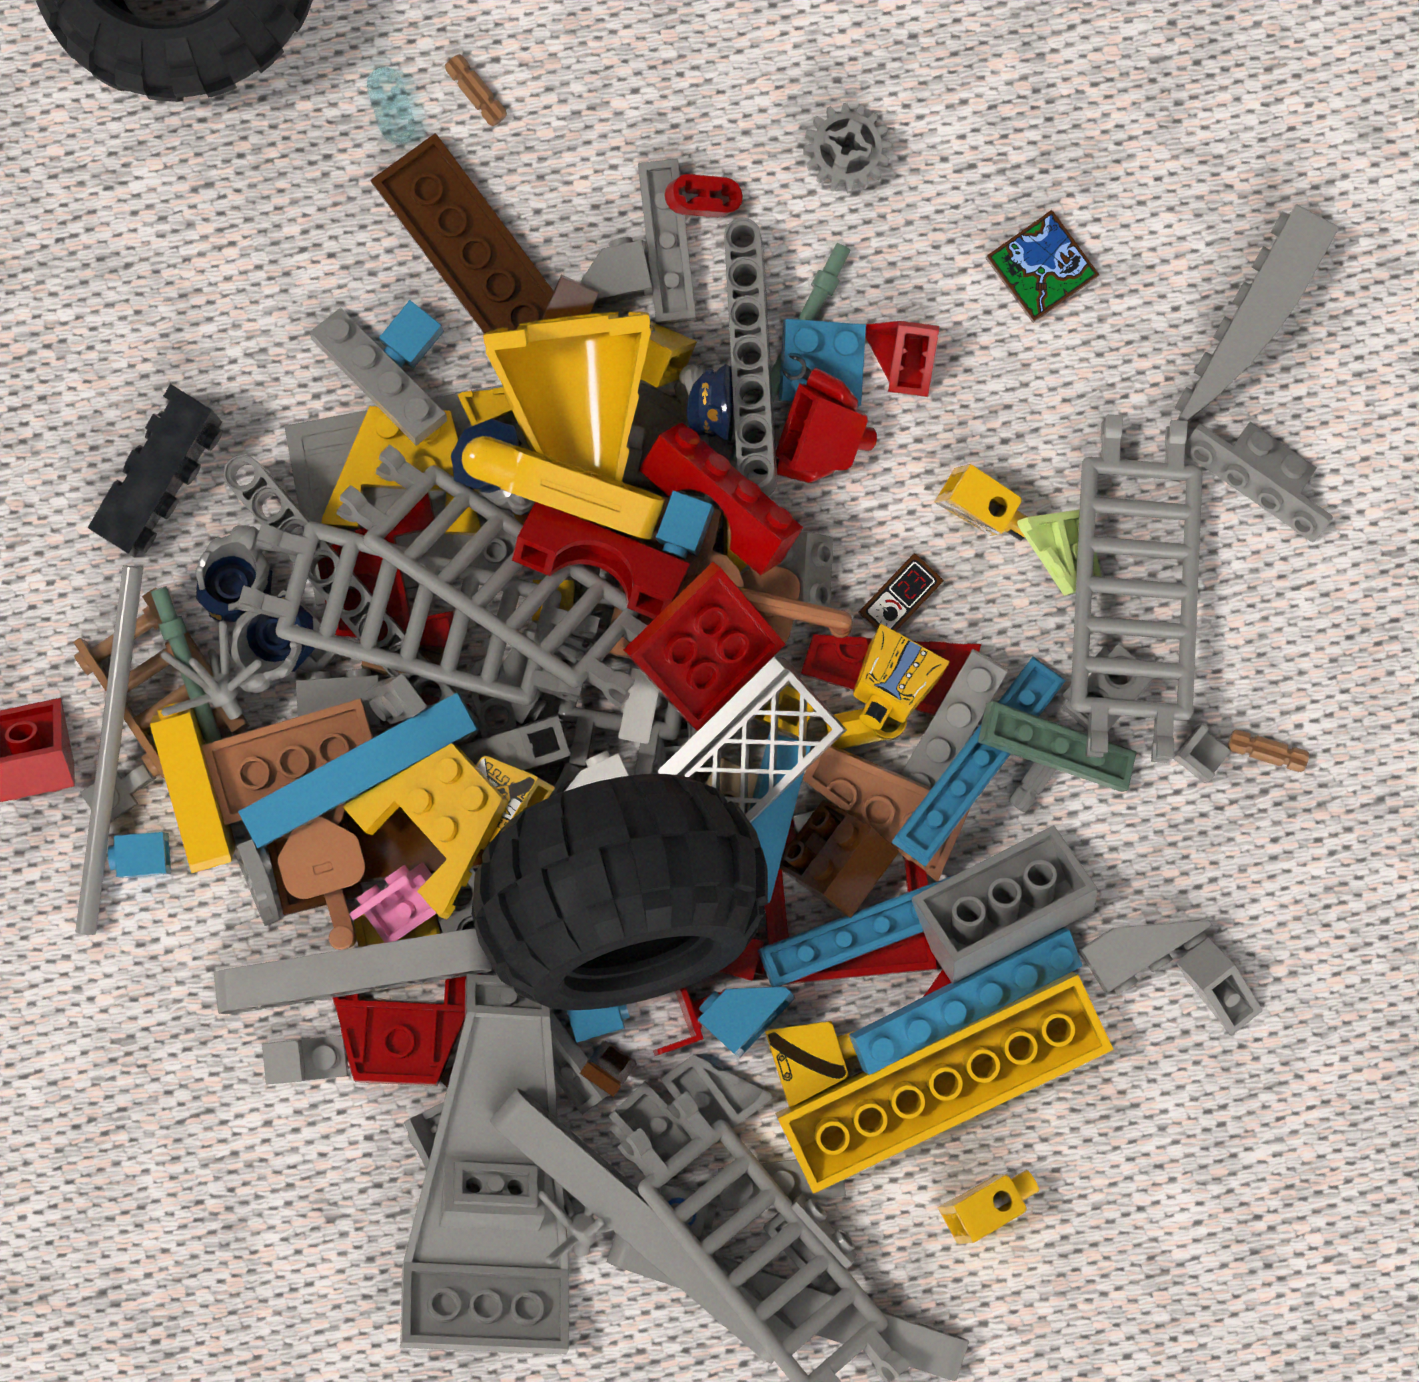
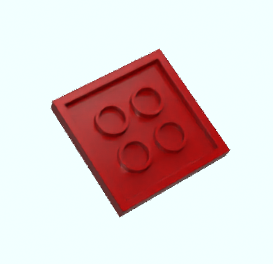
[623,562,786,731]

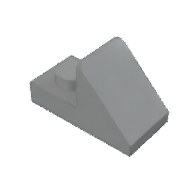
[262,1035,348,1085]

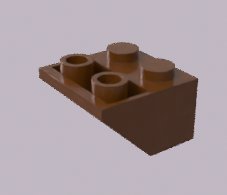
[779,799,899,918]

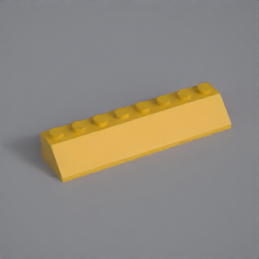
[775,972,1114,1194]

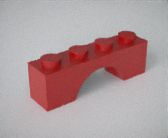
[639,422,803,576]
[512,502,690,619]

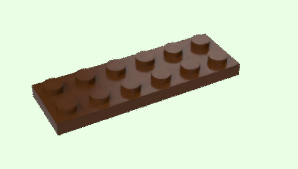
[370,133,554,334]

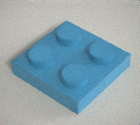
[779,319,866,406]

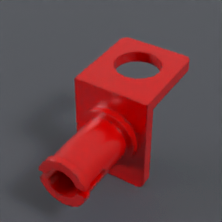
[653,987,726,1056]

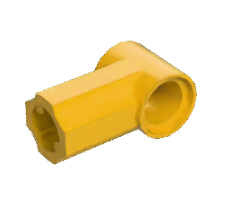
[824,708,907,749]

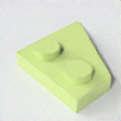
[1017,510,1102,596]

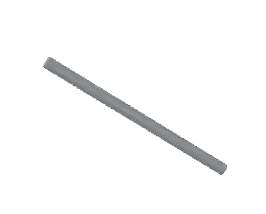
[75,565,143,935]

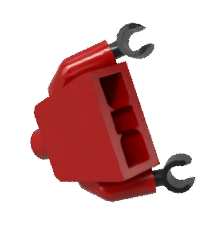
[753,353,877,483]

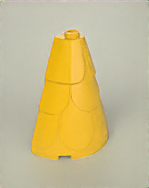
[483,311,651,527]

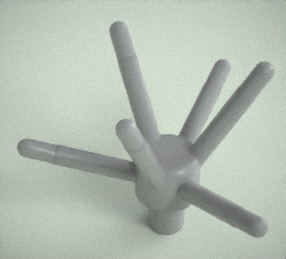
[161,621,262,720]
[539,1189,613,1264]

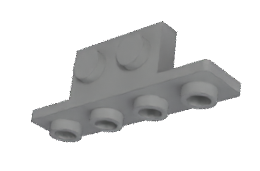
[1185,422,1333,542]

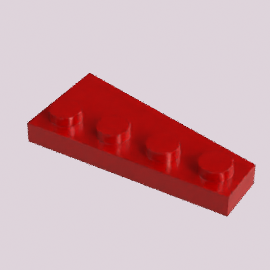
[801,634,982,716]

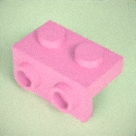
[349,862,437,943]

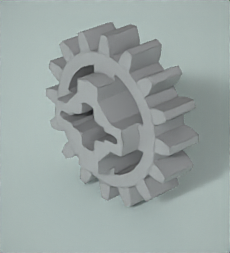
[803,103,892,193]

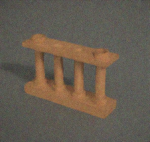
[73,587,250,779]

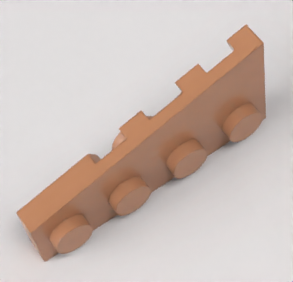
[802,740,971,882]

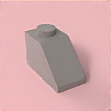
[580,237,653,307]
[1176,937,1263,1036]

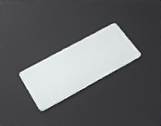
[619,668,659,744]

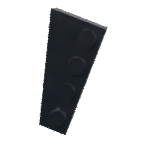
[88,384,223,558]

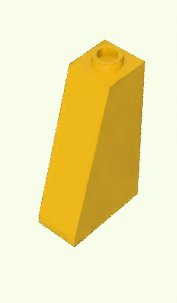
[150,702,236,873]

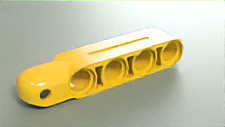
[461,436,665,540]

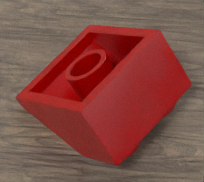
[0,698,75,802]

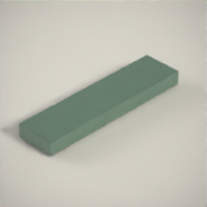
[978,701,1137,792]

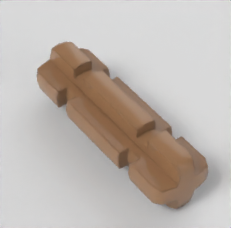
[445,54,507,126]
[1228,730,1309,772]

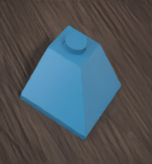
[698,987,795,1058]

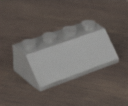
[912,825,1098,984]

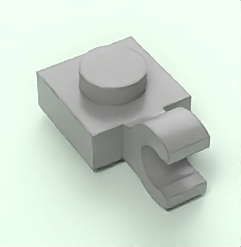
[80,764,156,823]

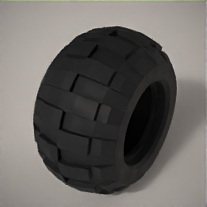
[36,0,313,102]
[471,774,768,1010]

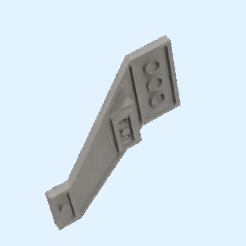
[400,974,569,1355]

